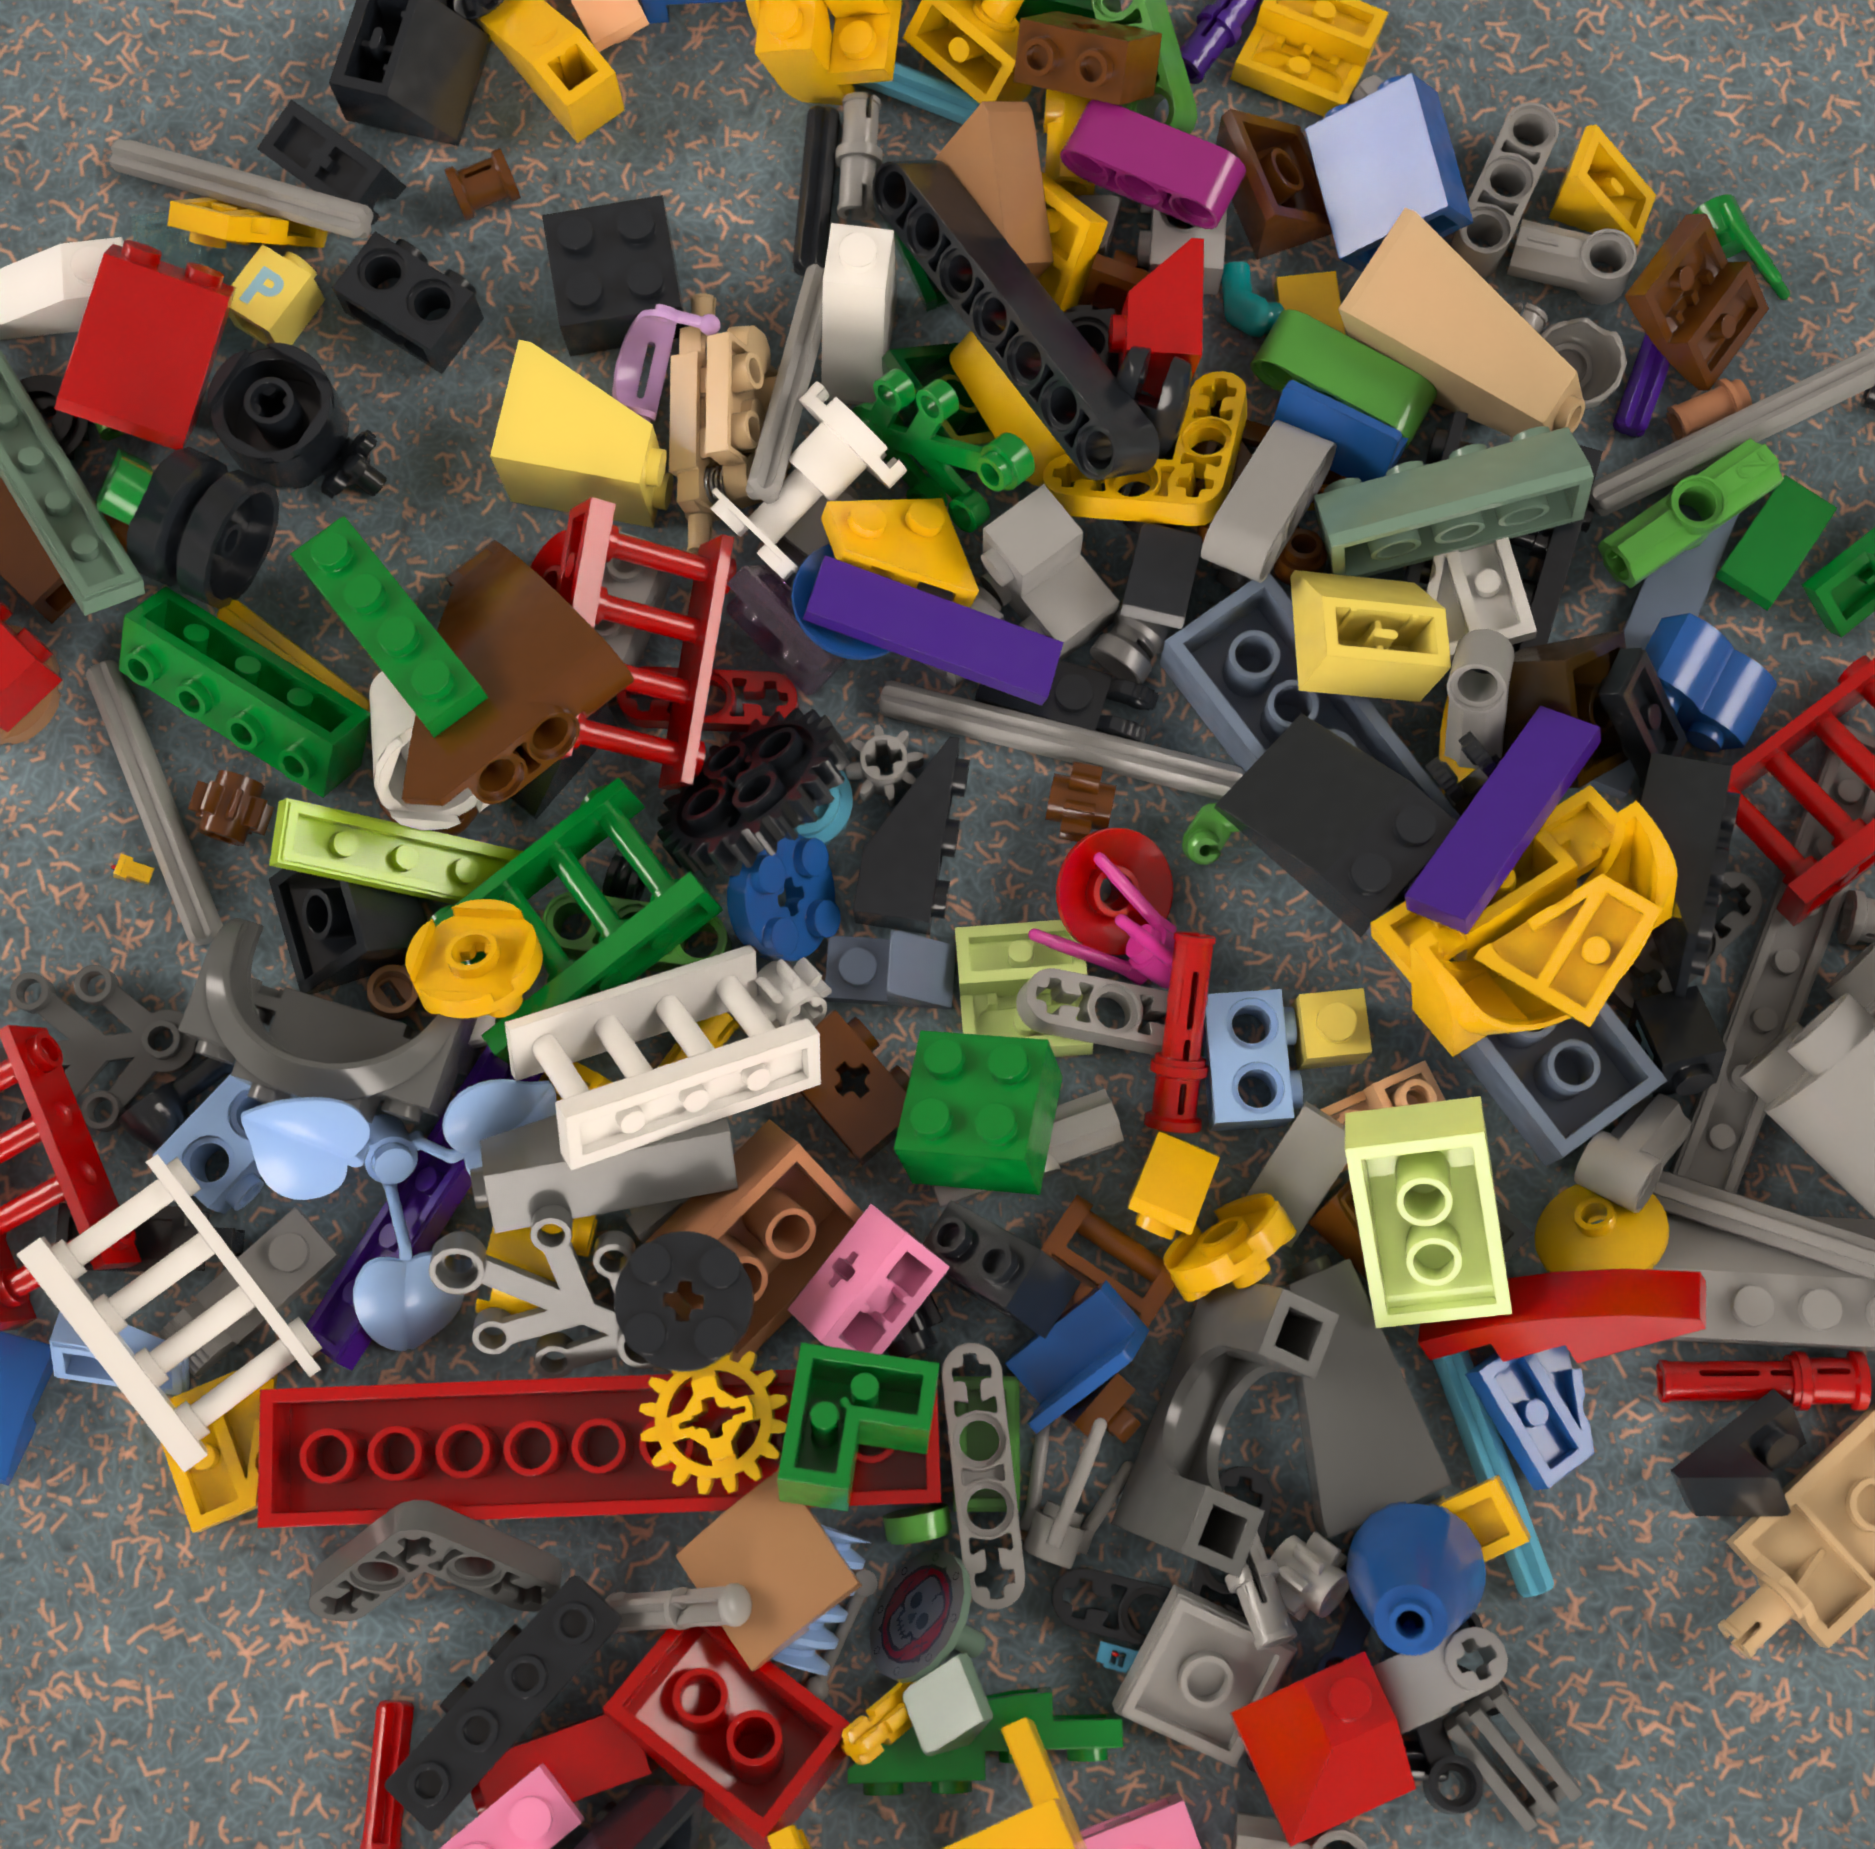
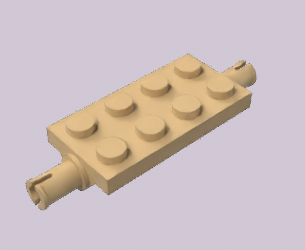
[1718,1403,1875,1659]

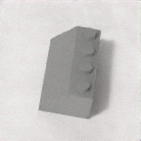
[1652,1212,1875,1352]

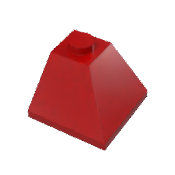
[1108,238,1204,399]
[1230,1651,1416,1847]

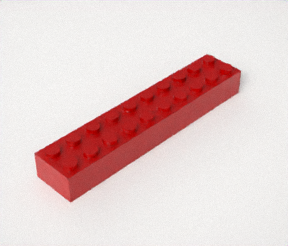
[257,1369,942,1528]

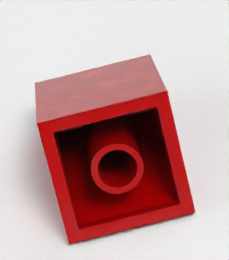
[54,240,236,450]

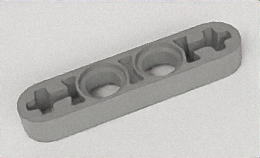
[942,1343,1025,1610]

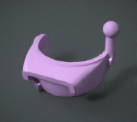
[612,304,720,423]

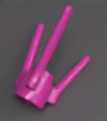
[1028,852,1177,989]

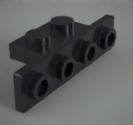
[385,1575,623,1831]

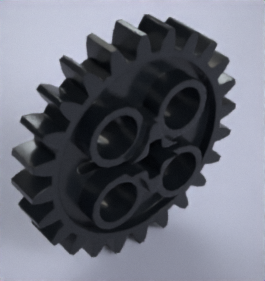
[657,708,850,878]

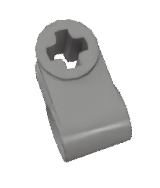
[1372,1627,1508,1734]

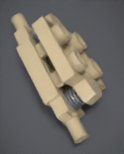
[669,293,792,555]

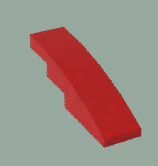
[1418,1268,1706,1363]

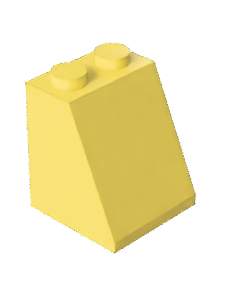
[490,340,673,528]

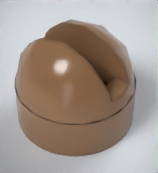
[367,965,419,1020]

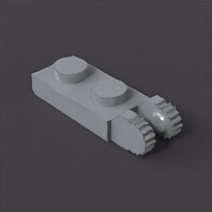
[159,1207,342,1378]

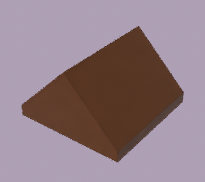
[1216,109,1332,260]

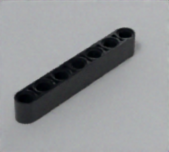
[872,159,1160,481]

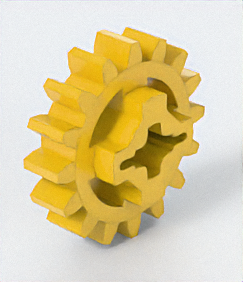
[639,1351,789,1494]

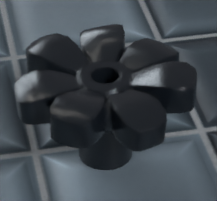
[321,430,387,499]

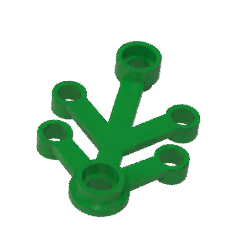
[851,369,1035,533]

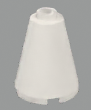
[369,671,489,831]

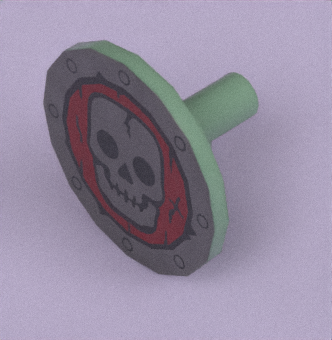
[870,1549,986,1683]

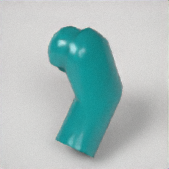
[1221,261,1285,338]

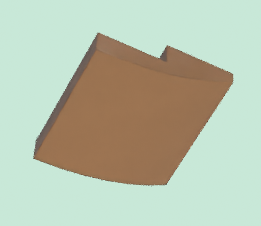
[676,1470,862,1672]

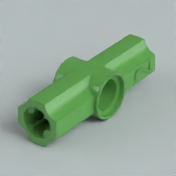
[1597,438,1784,589]

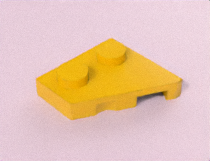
[821,498,979,607]

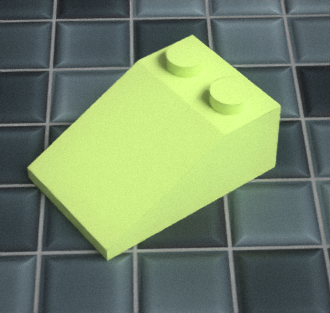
[1345,1096,1512,1328]

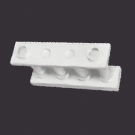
[505,945,821,1170]
[16,1154,322,1473]

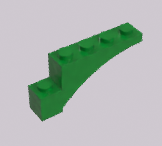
[290,516,488,738]

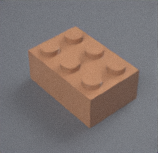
[643,1119,863,1363]

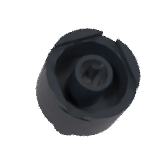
[208,343,349,489]

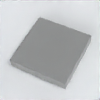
[1112,1585,1298,1767]

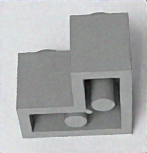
[980,484,1119,660]

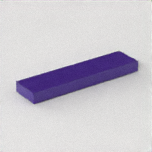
[803,555,1064,706]
[1405,706,1601,934]

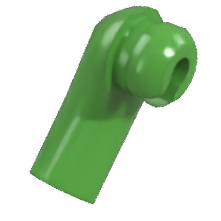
[1182,802,1240,865]

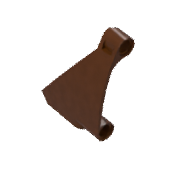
[402,540,634,806]

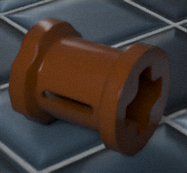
[444,148,521,221]

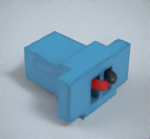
[1096,1641,1139,1673]

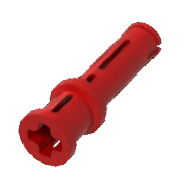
[1144,931,1216,1133]
[1656,1350,1871,1411]

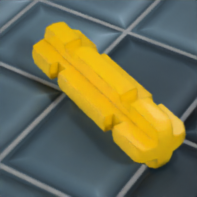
[841,1665,941,1766]

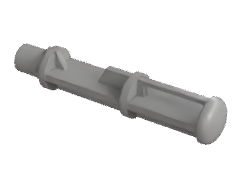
[605,1583,752,1634]

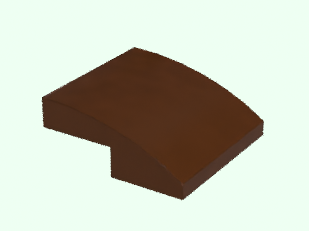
[1624,213,1769,391]

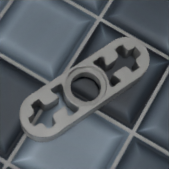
[1016,968,1168,1055]

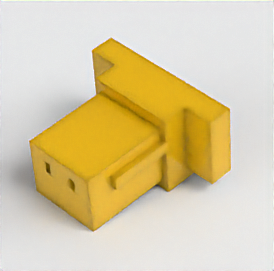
[111,854,154,885]

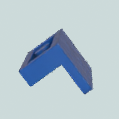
[1270,380,1409,482]
[1005,1280,1150,1434]

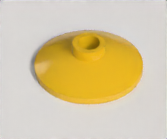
[1535,1184,1669,1273]

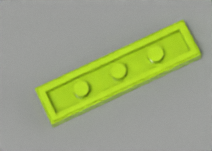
[269,798,523,904]

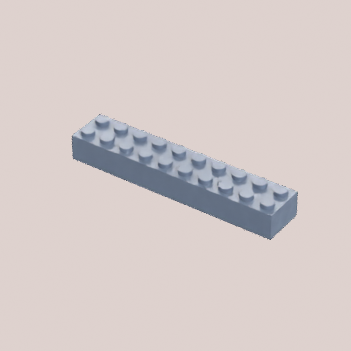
[1159,573,1668,1167]

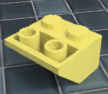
[1290,570,1451,702]

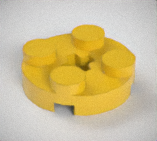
[406,899,543,1018]
[1163,1193,1297,1302]

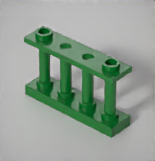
[429,777,723,1065]

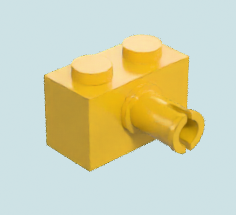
[902,0,1033,104]

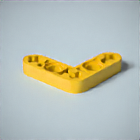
[1043,371,1247,526]

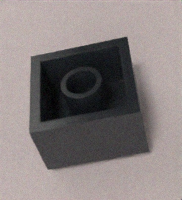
[542,195,687,357]

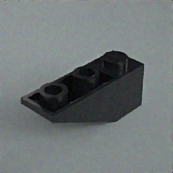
[853,737,970,935]

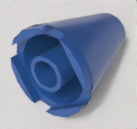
[1347,1501,1486,1656]

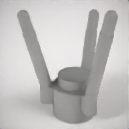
[1019,1418,1134,1569]

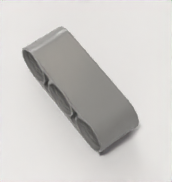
[1450,102,1560,278]
[1201,420,1336,583]

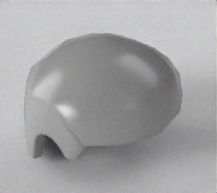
[1540,318,1627,410]

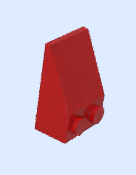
[602,1625,851,1849]

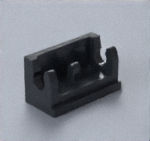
[257,99,407,225]

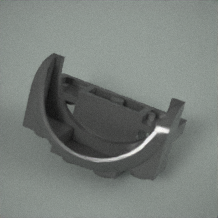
[178,918,480,1123]

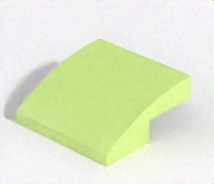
[955,920,1093,1057]

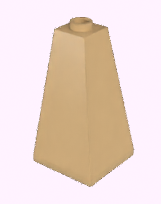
[1338,208,1585,437]

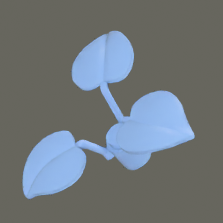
[241,1079,557,1351]

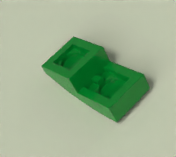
[1715,475,1837,611]

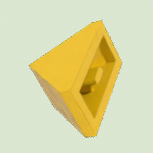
[1548,124,1656,247]

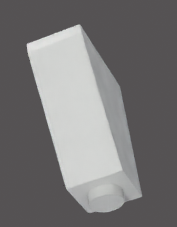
[821,223,897,405]

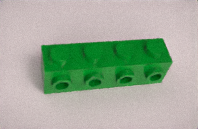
[118,586,371,798]

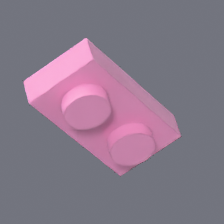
[439,1763,585,1849]

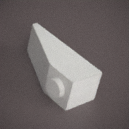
[0,237,124,340]

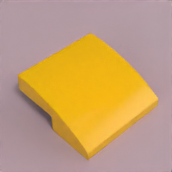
[1230,0,1389,117]

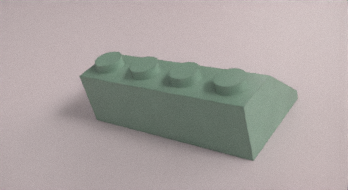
[1314,426,1594,577]

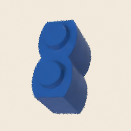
[1645,613,1777,753]

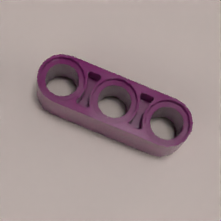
[1060,99,1246,229]

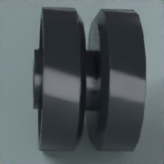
[127,447,280,609]

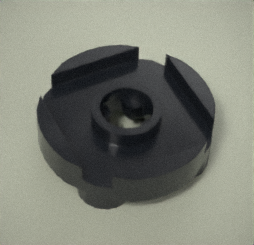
[614,1231,754,1372]

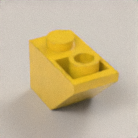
[1128,1130,1220,1240]

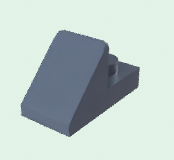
[824,930,956,1009]

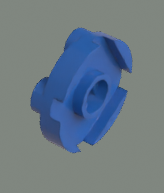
[727,834,841,961]

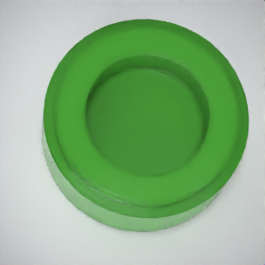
[882,1503,952,1545]

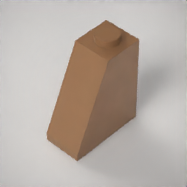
[934,101,1054,279]

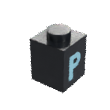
[1628,985,1727,1097]

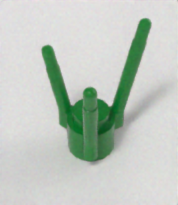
[1692,194,1790,300]

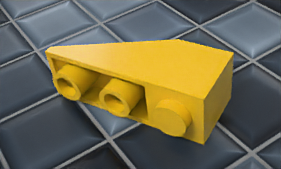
[475,0,625,144]

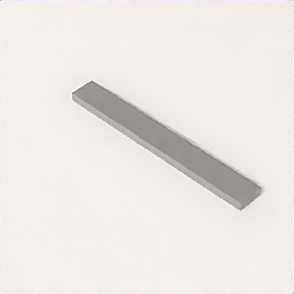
[1669,724,1875,1193]

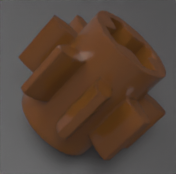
[1045,761,1117,842]
[188,770,274,846]

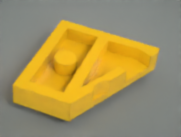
[1037,171,1108,312]
[167,197,328,248]
[1474,874,1663,1028]
[161,1369,278,1533]

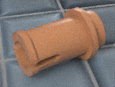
[1666,378,1752,440]

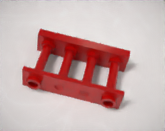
[556,497,737,790]
[1727,655,1875,927]
[0,1025,142,1332]

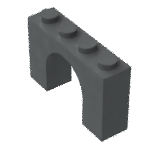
[1111,1281,1339,1578]

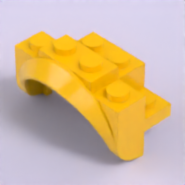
[745,0,902,106]
[1370,785,1677,1057]

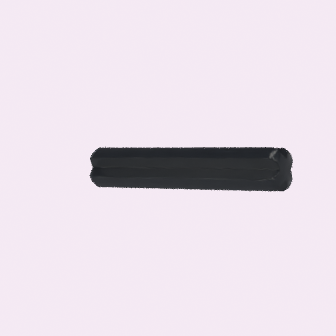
[793,105,840,276]

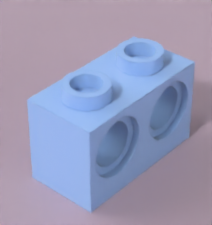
[1202,989,1303,1131]
[152,1074,290,1214]

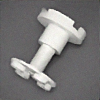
[710,381,907,581]

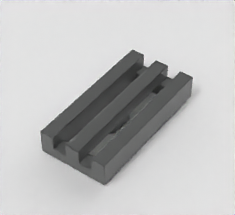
[1442,1683,1583,1832]

